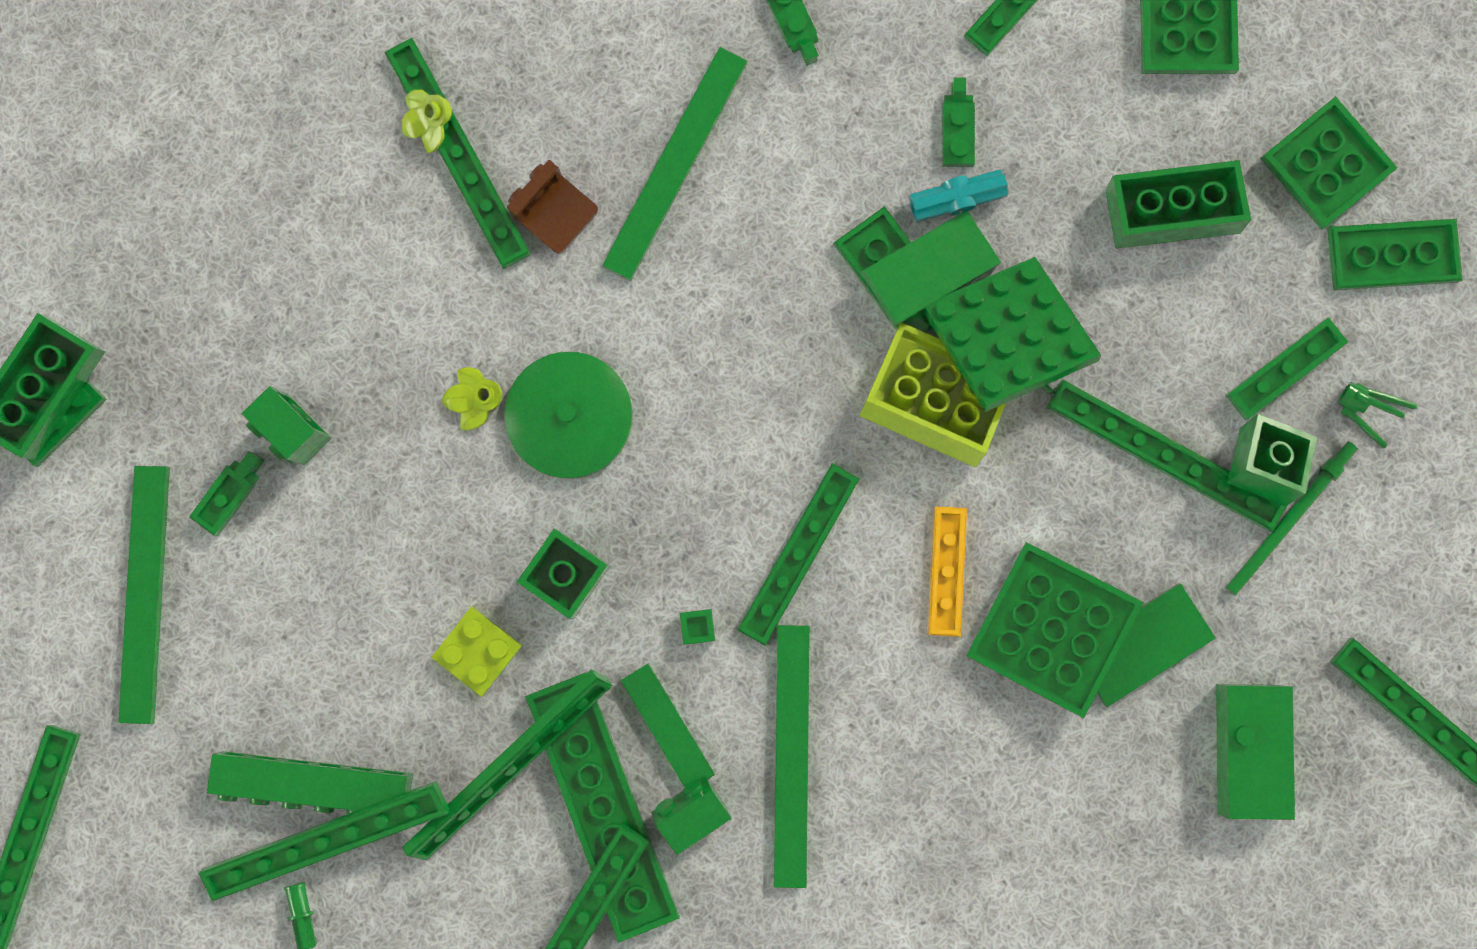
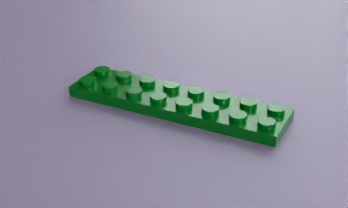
[525,672,680,943]

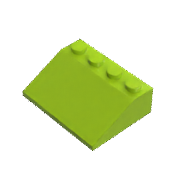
[859,323,1006,468]

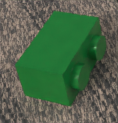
[651,776,732,855]

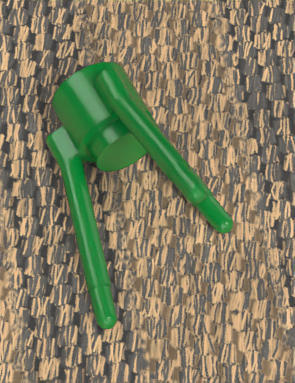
[1337,382,1418,448]

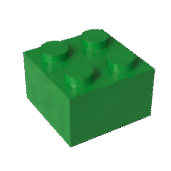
[241,386,332,465]
[1227,414,1317,506]
[517,528,611,619]

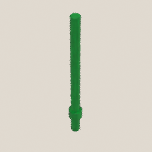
[1225,441,1358,596]

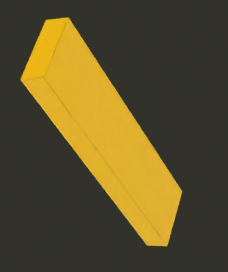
[928,506,967,637]

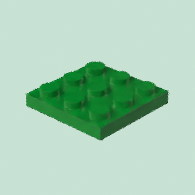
[1140,0,1239,74]
[1260,96,1398,230]

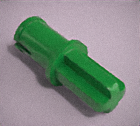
[284,882,317,949]

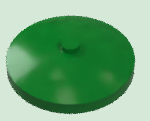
[505,352,633,479]

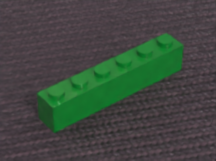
[206,751,413,814]

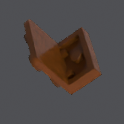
[507,160,598,254]

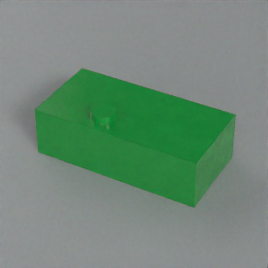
[1105,160,1252,249]
[0,313,105,460]
[1216,684,1295,820]

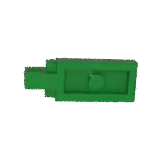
[766,0,819,66]
[942,77,975,167]
[189,451,265,536]

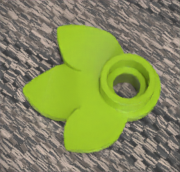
[401,89,452,153]
[442,367,503,431]

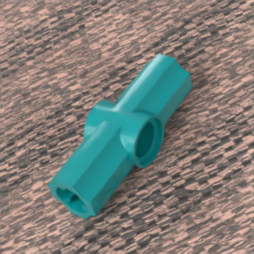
[909,169,1008,222]

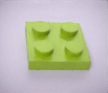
[431,606,523,697]

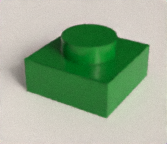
[680,609,716,645]

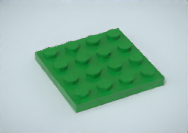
[923,257,1101,412]
[966,542,1144,719]

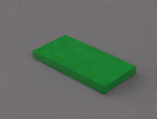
[833,206,932,332]
[861,210,1001,327]
[1327,218,1463,291]
[1097,583,1216,707]

